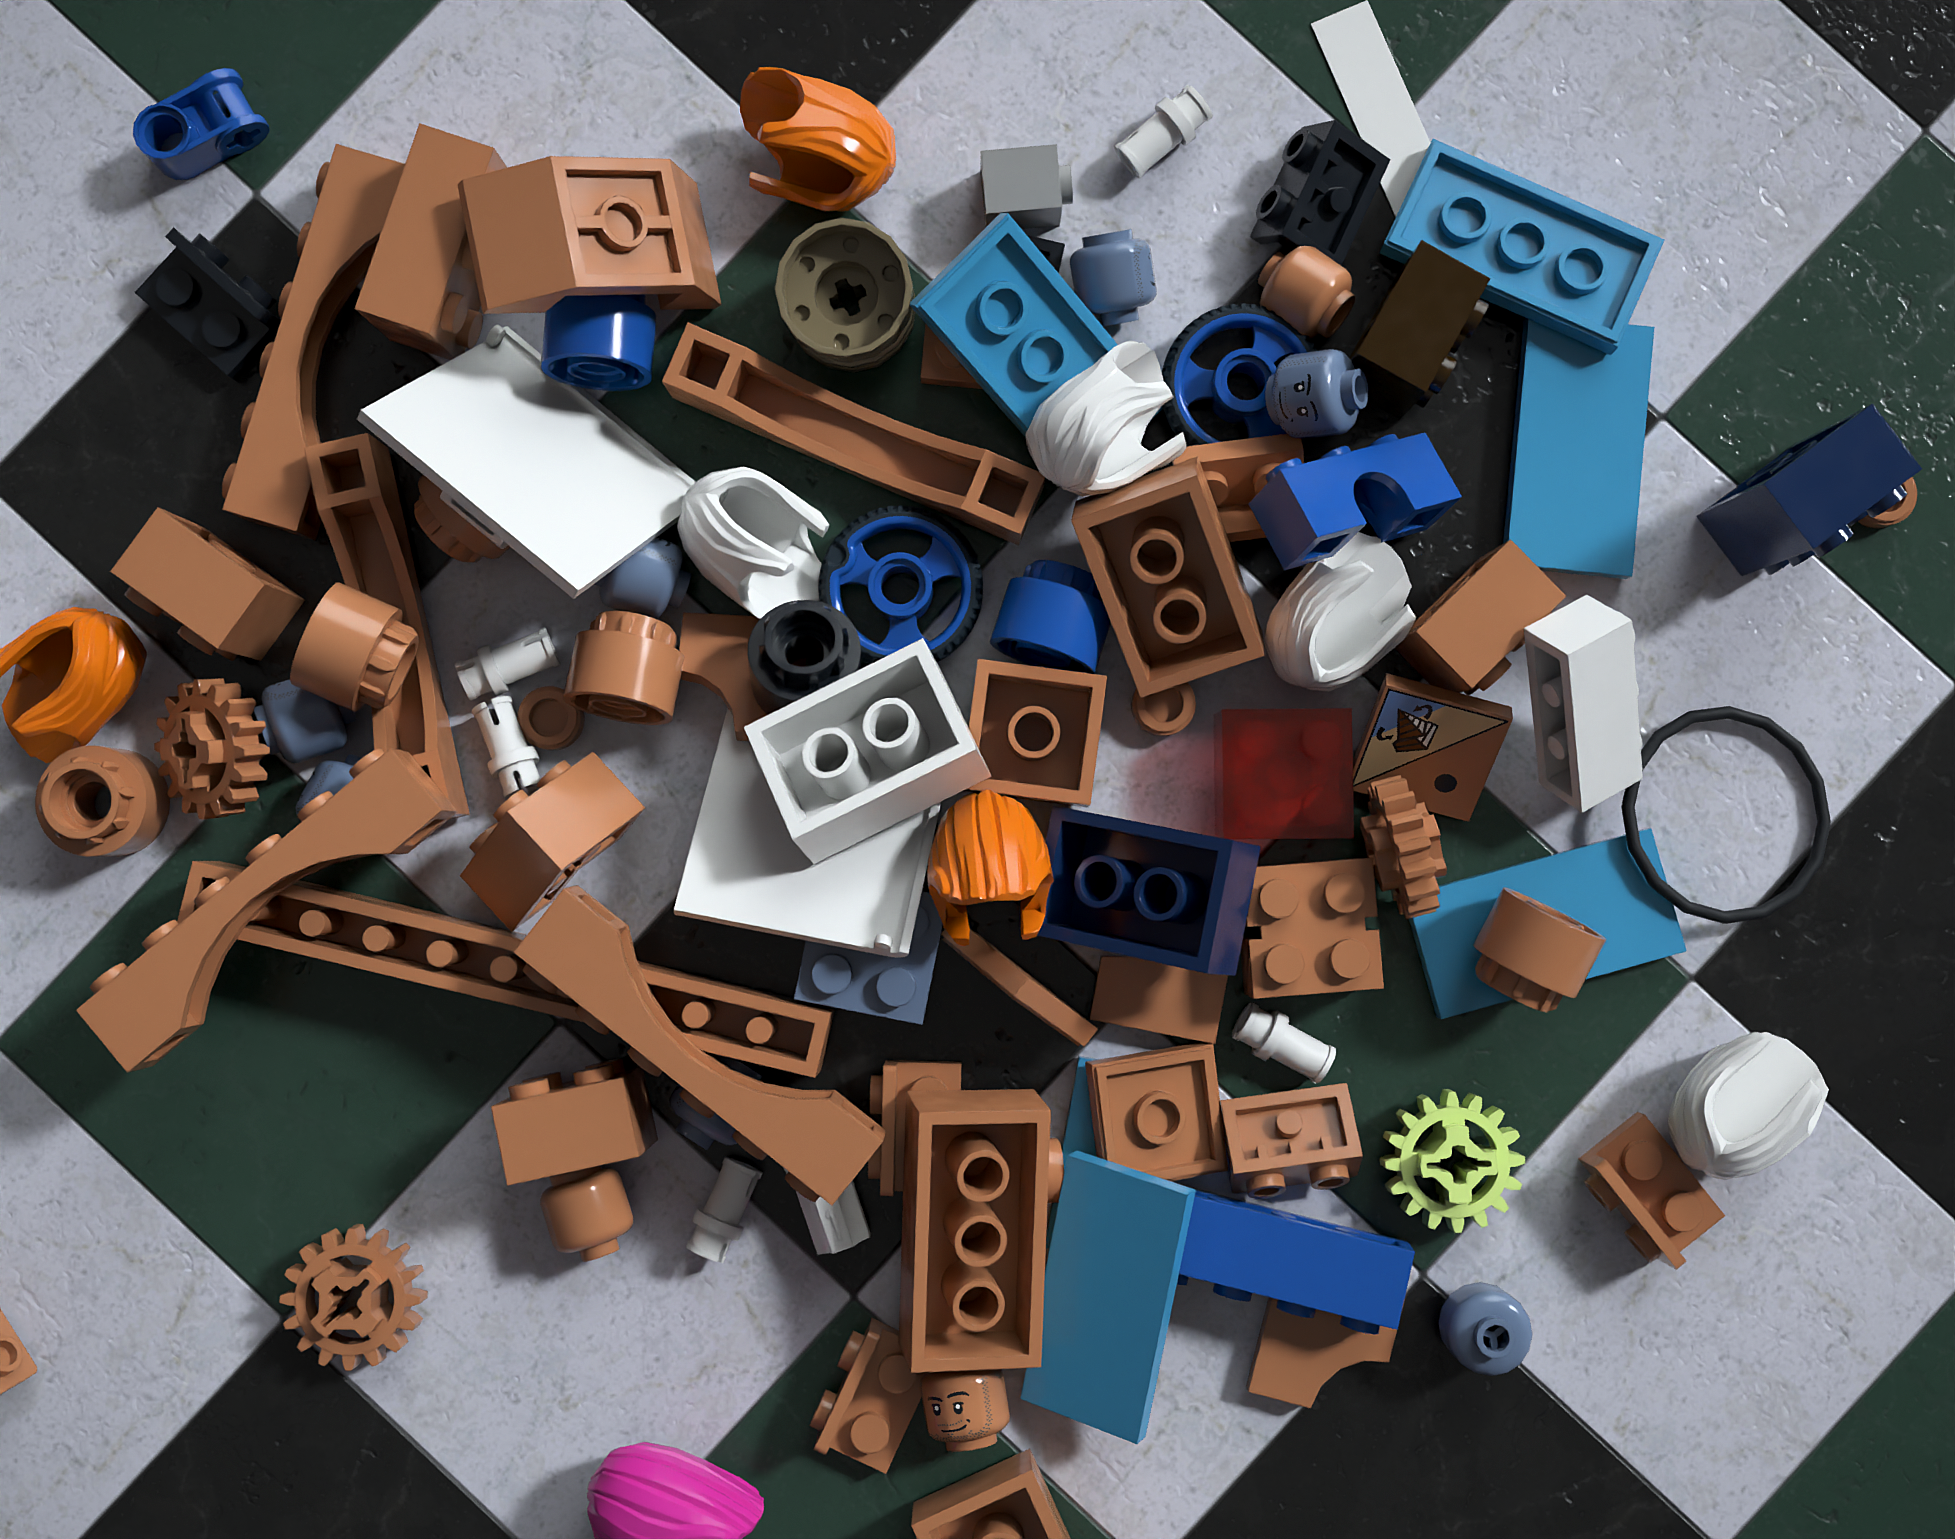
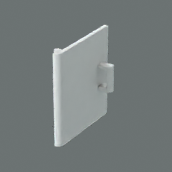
[357,324,695,599]
[674,708,961,958]

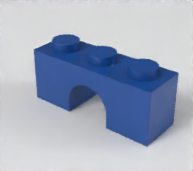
[1249,433,1462,570]

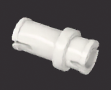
[1114,85,1213,179]
[455,627,561,701]
[472,696,541,799]
[1232,1002,1336,1084]
[686,1156,763,1263]

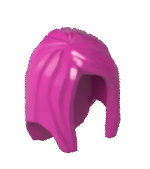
[587,1442,764,1539]

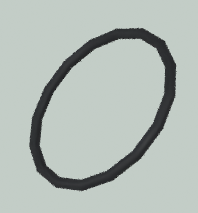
[1621,706,1831,924]

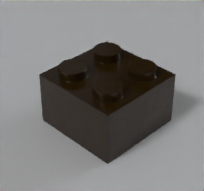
[1349,240,1491,419]

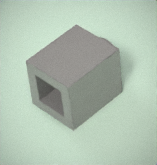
[980,144,1073,229]

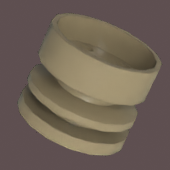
[775,218,916,372]

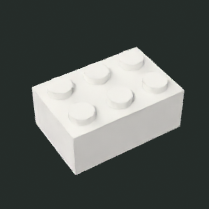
[744,638,992,864]

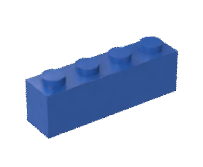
[1177,1186,1415,1334]

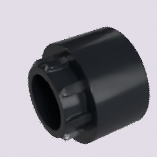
[748,600,861,715]

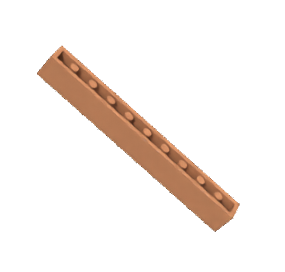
[177,861,836,1078]

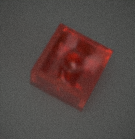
[1213,708,1354,840]

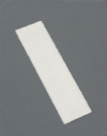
[1311,0,1430,217]

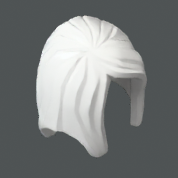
[1026,341,1186,497]
[677,466,829,619]
[1263,532,1416,692]
[1668,1032,1829,1180]

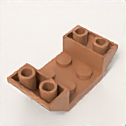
[457,156,721,314]

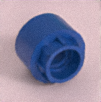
[541,294,656,391]
[990,560,1111,674]

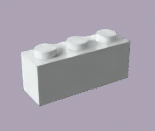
[1524,595,1643,813]

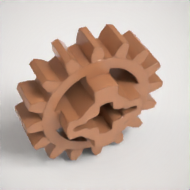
[154,678,270,819]
[1360,775,1447,919]
[279,1224,428,1371]

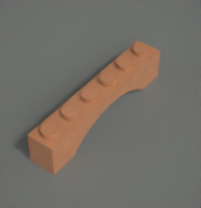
[222,144,405,541]
[662,323,1045,546]
[304,433,470,820]
[76,748,458,1073]
[514,885,886,1205]

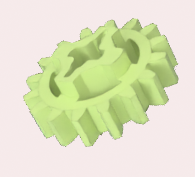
[1380,1089,1525,1233]

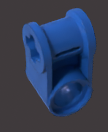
[133,68,270,180]

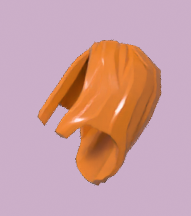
[740,67,896,211]
[0,607,147,763]
[927,789,1054,946]

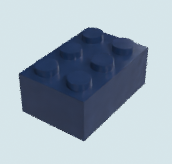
[1696,404,1922,576]
[1037,805,1261,976]

